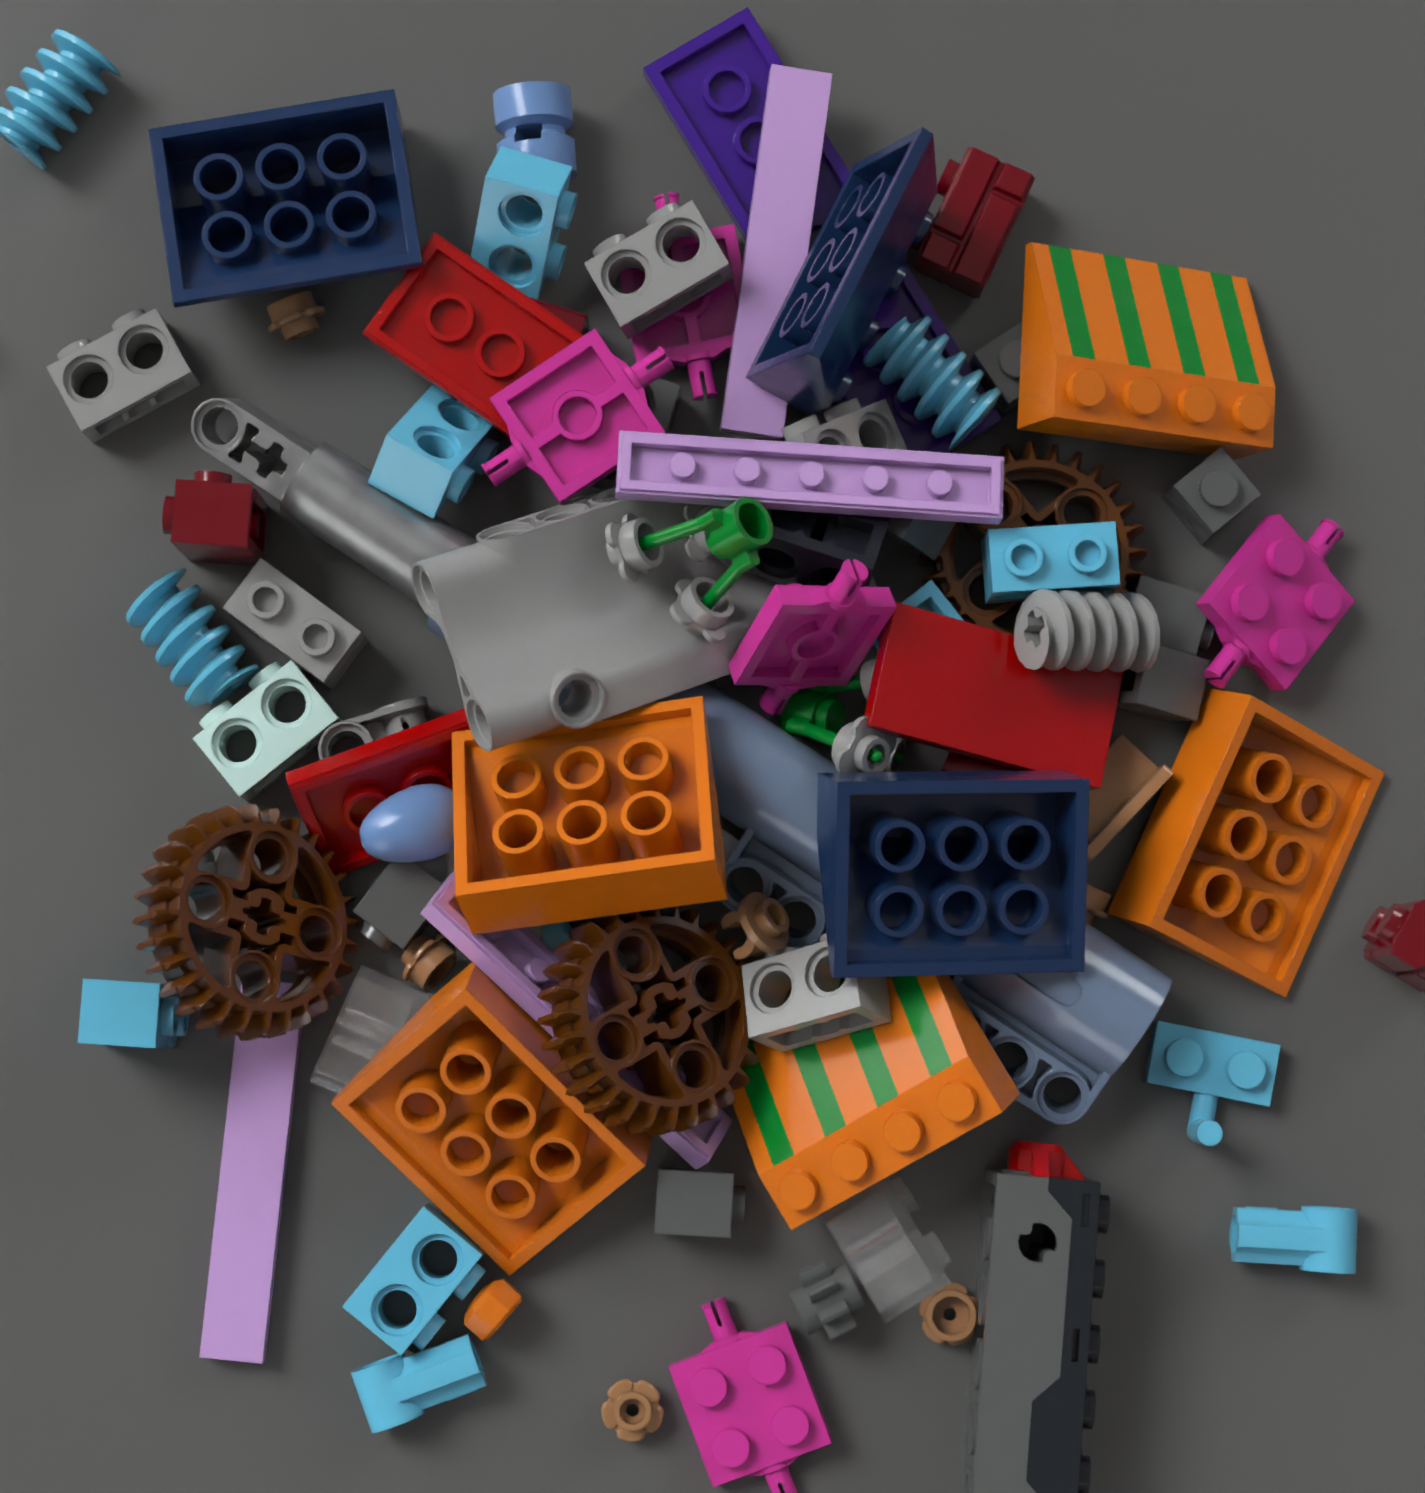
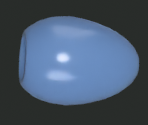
[359,784,454,863]

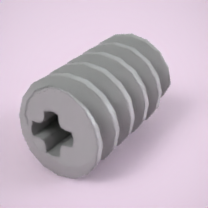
[1014,589,1160,673]

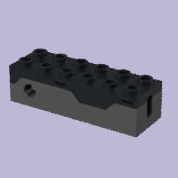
[960,1141,1110,1493]

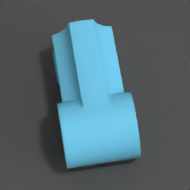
[1229,1206,1358,1274]
[350,1333,487,1433]

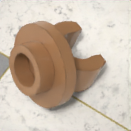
[720,892,790,959]

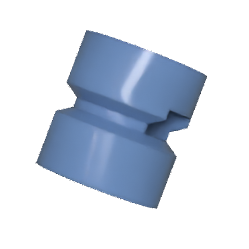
[493,81,577,181]

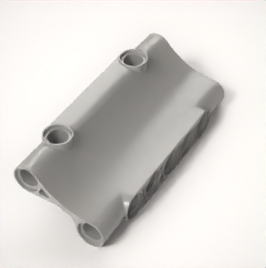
[411,487,877,752]

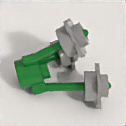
[605,497,773,643]
[780,655,906,773]

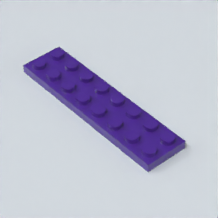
[643,7,1002,453]

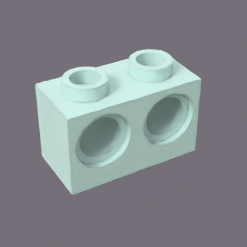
[193,660,342,801]

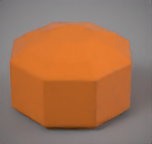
[464,1278,523,1341]

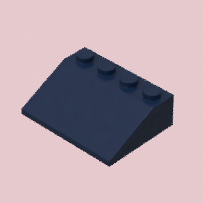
[148,89,423,308]
[745,127,938,415]
[817,770,1090,978]

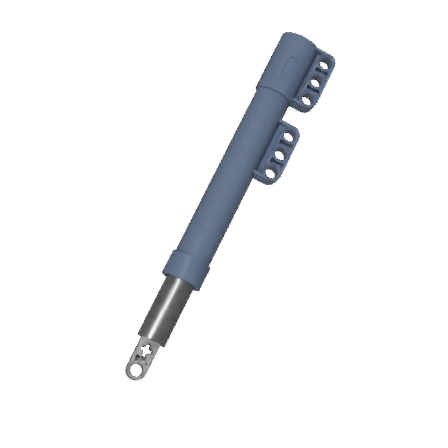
[191,398,1173,1124]

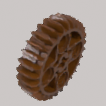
[917,441,1147,635]
[132,804,360,1041]
[536,906,760,1136]

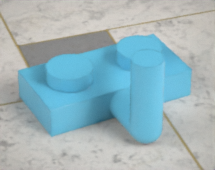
[1143,1021,1281,1146]

